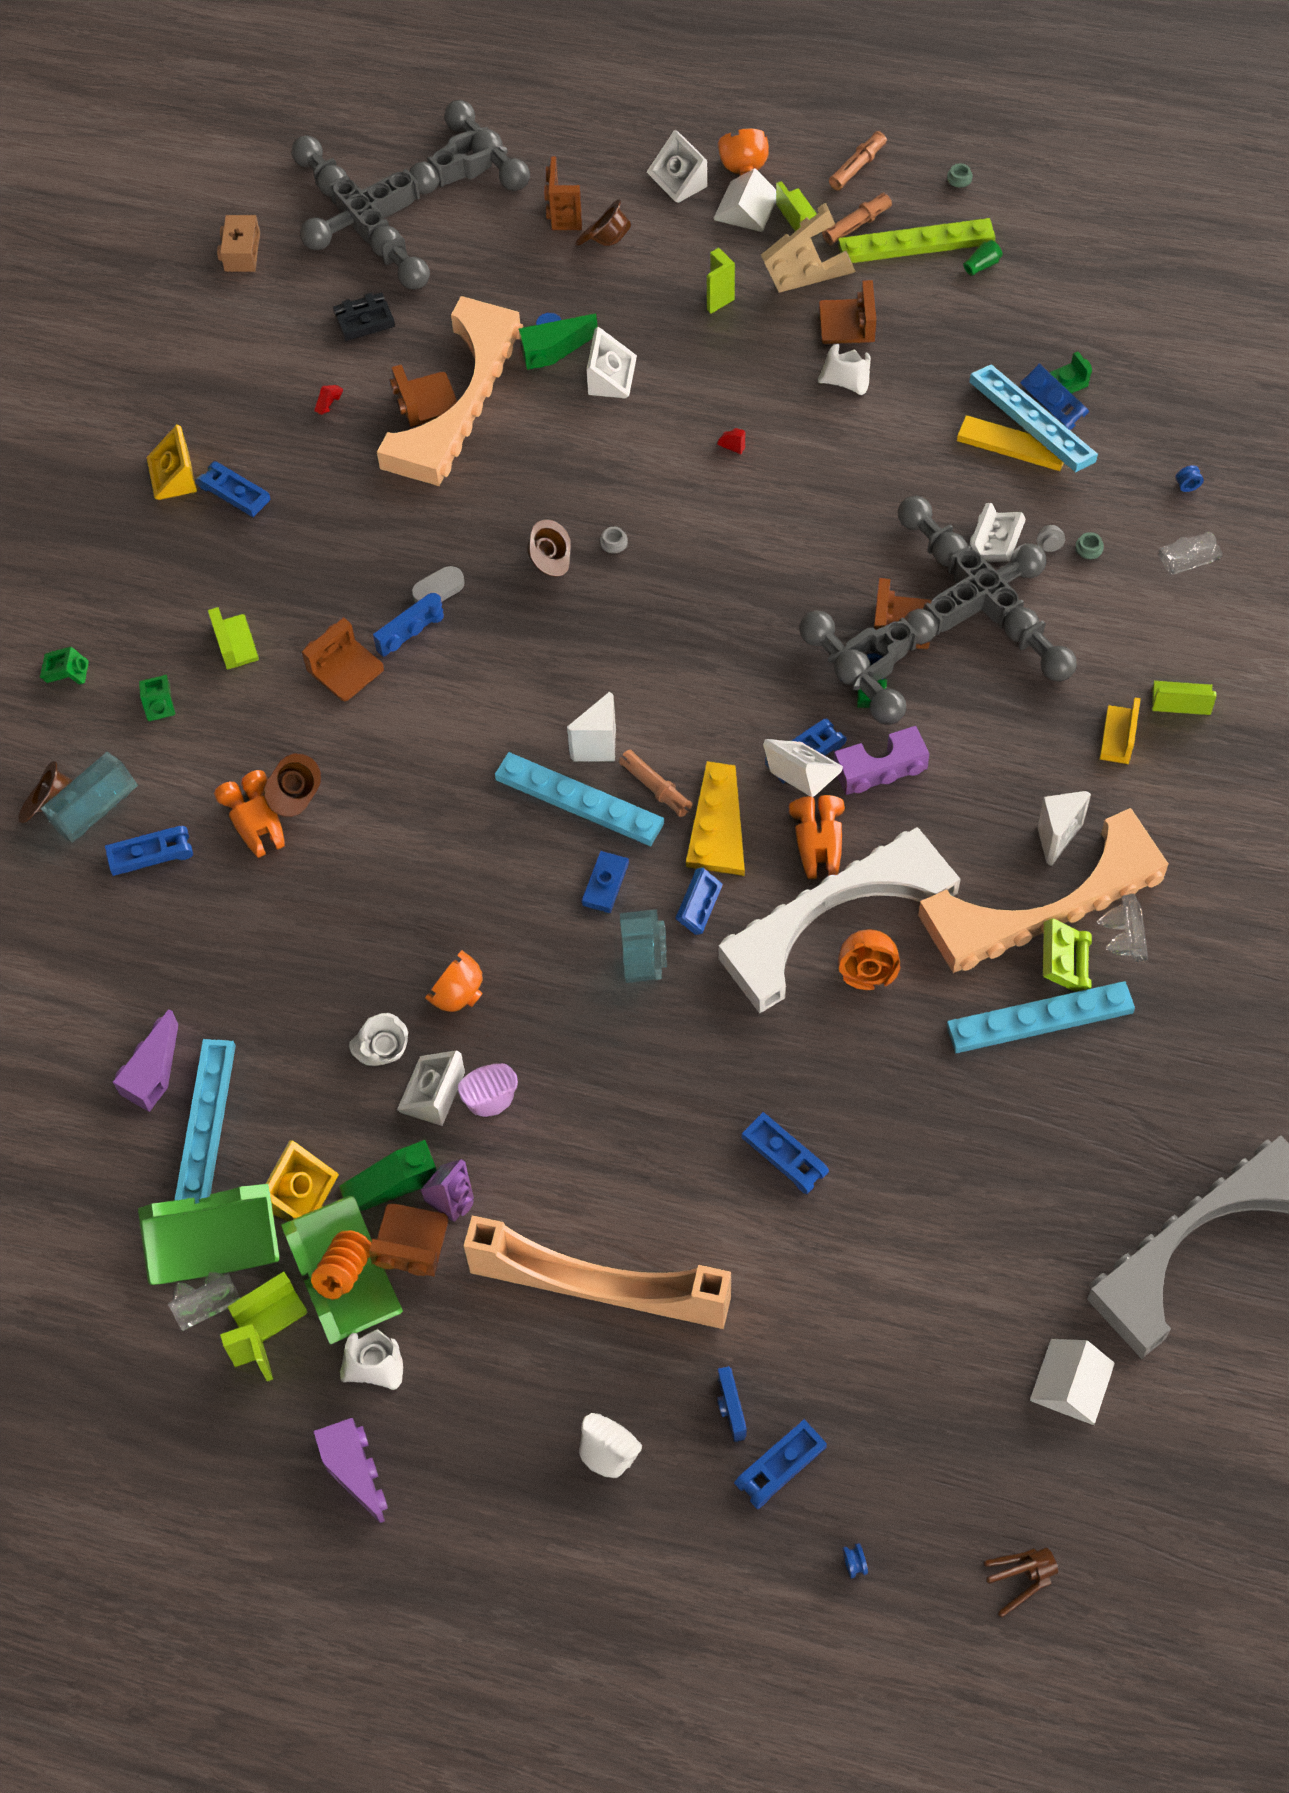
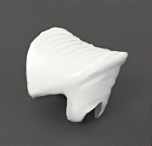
[818,344,871,395]
[349,1013,408,1066]
[340,1329,403,1390]
[579,1413,642,1478]

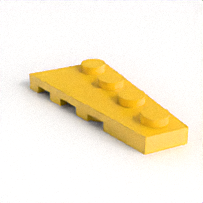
[686,761,745,876]

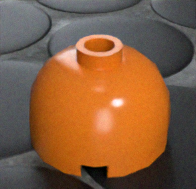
[718,129,769,176]
[838,929,900,990]
[424,950,483,1012]

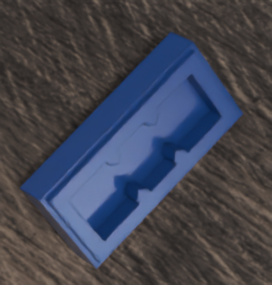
[582,851,629,913]
[675,868,723,935]
[717,1366,747,1442]

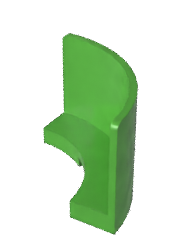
[138,1183,279,1285]
[281,1196,403,1344]

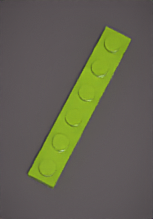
[838,218,995,263]

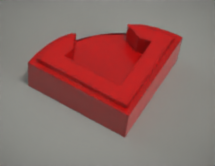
[314,385,343,415]
[717,428,746,454]

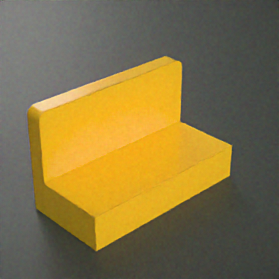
[1100,697,1141,764]

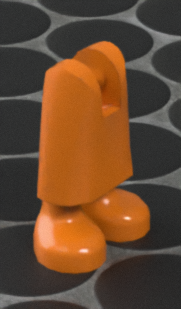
[214,770,285,858]
[788,795,845,879]

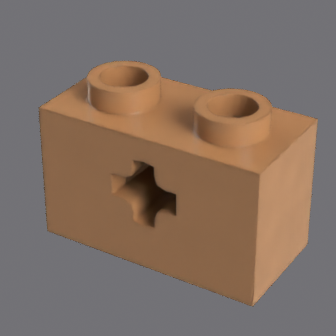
[217,215,260,272]

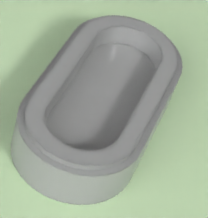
[412,566,465,603]

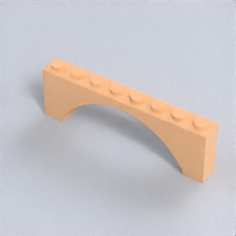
[377,296,523,486]
[918,808,1168,973]
[463,1215,731,1329]

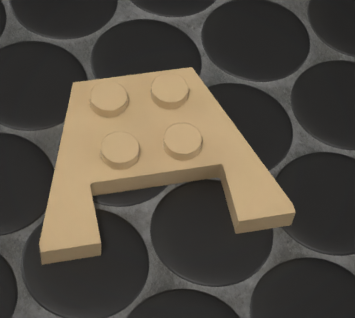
[761,203,856,293]

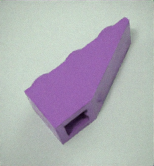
[113,1009,179,1112]
[421,1159,474,1222]
[314,1418,388,1523]

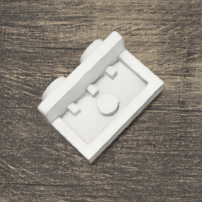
[970,503,1026,562]

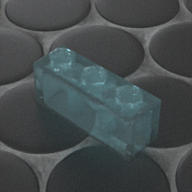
[41,752,138,843]
[619,909,667,983]

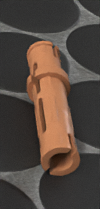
[829,131,887,191]
[822,192,892,245]
[619,750,692,817]

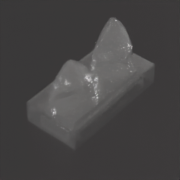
[1158,531,1223,575]
[1097,893,1148,963]
[168,1272,240,1331]

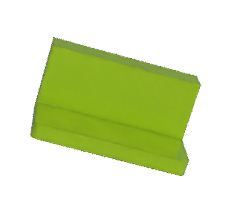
[776,181,817,232]
[707,248,735,313]
[208,607,259,670]
[1152,681,1216,715]
[227,1272,307,1342]
[220,1323,273,1382]

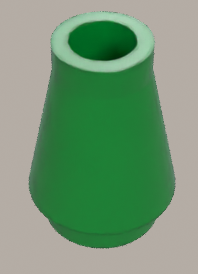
[963,240,1003,276]

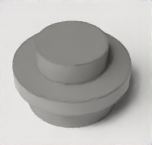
[1037,525,1065,552]
[600,527,628,553]

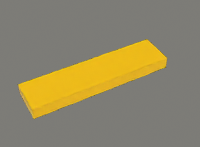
[957,415,1064,471]

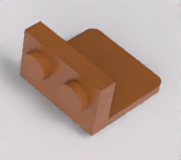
[389,364,458,427]
[302,617,384,701]
[369,1203,448,1277]

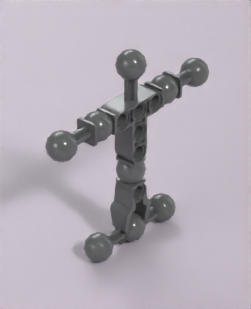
[291,100,530,290]
[799,495,1077,725]

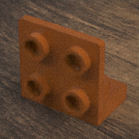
[544,156,583,230]
[819,280,876,344]
[874,578,932,649]

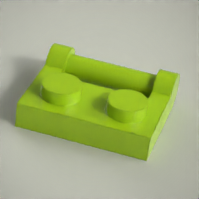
[1043,918,1092,992]

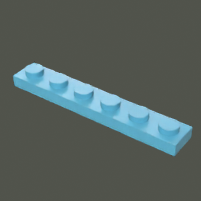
[969,365,1098,472]
[495,752,664,847]
[947,981,1135,1054]
[174,1039,236,1204]

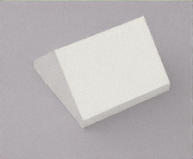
[647,130,707,203]
[714,168,776,232]
[587,327,637,398]
[567,692,616,762]
[763,739,843,798]
[1037,791,1091,866]
[397,1050,465,1126]
[1030,1339,1115,1425]

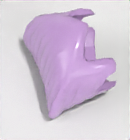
[458,1063,518,1117]

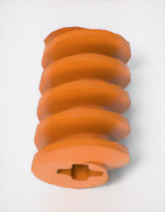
[311,1230,371,1300]

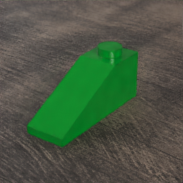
[519,313,598,370]
[339,1140,437,1212]

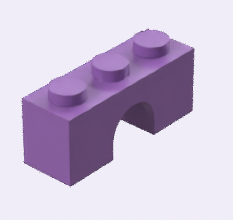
[834,726,929,795]

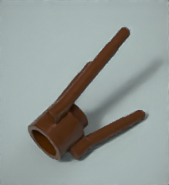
[984,1547,1058,1617]

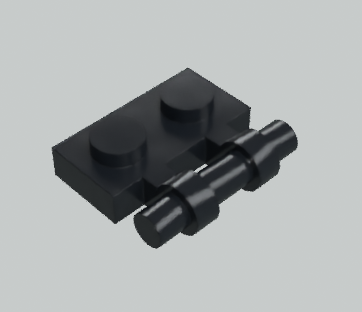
[332,292,395,341]

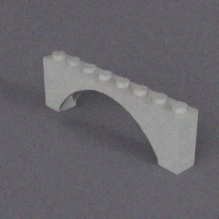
[1087,1136,1289,1359]

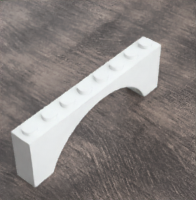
[719,827,960,1013]

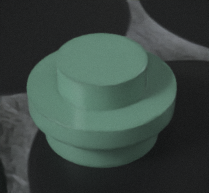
[947,163,973,188]
[1075,532,1104,559]

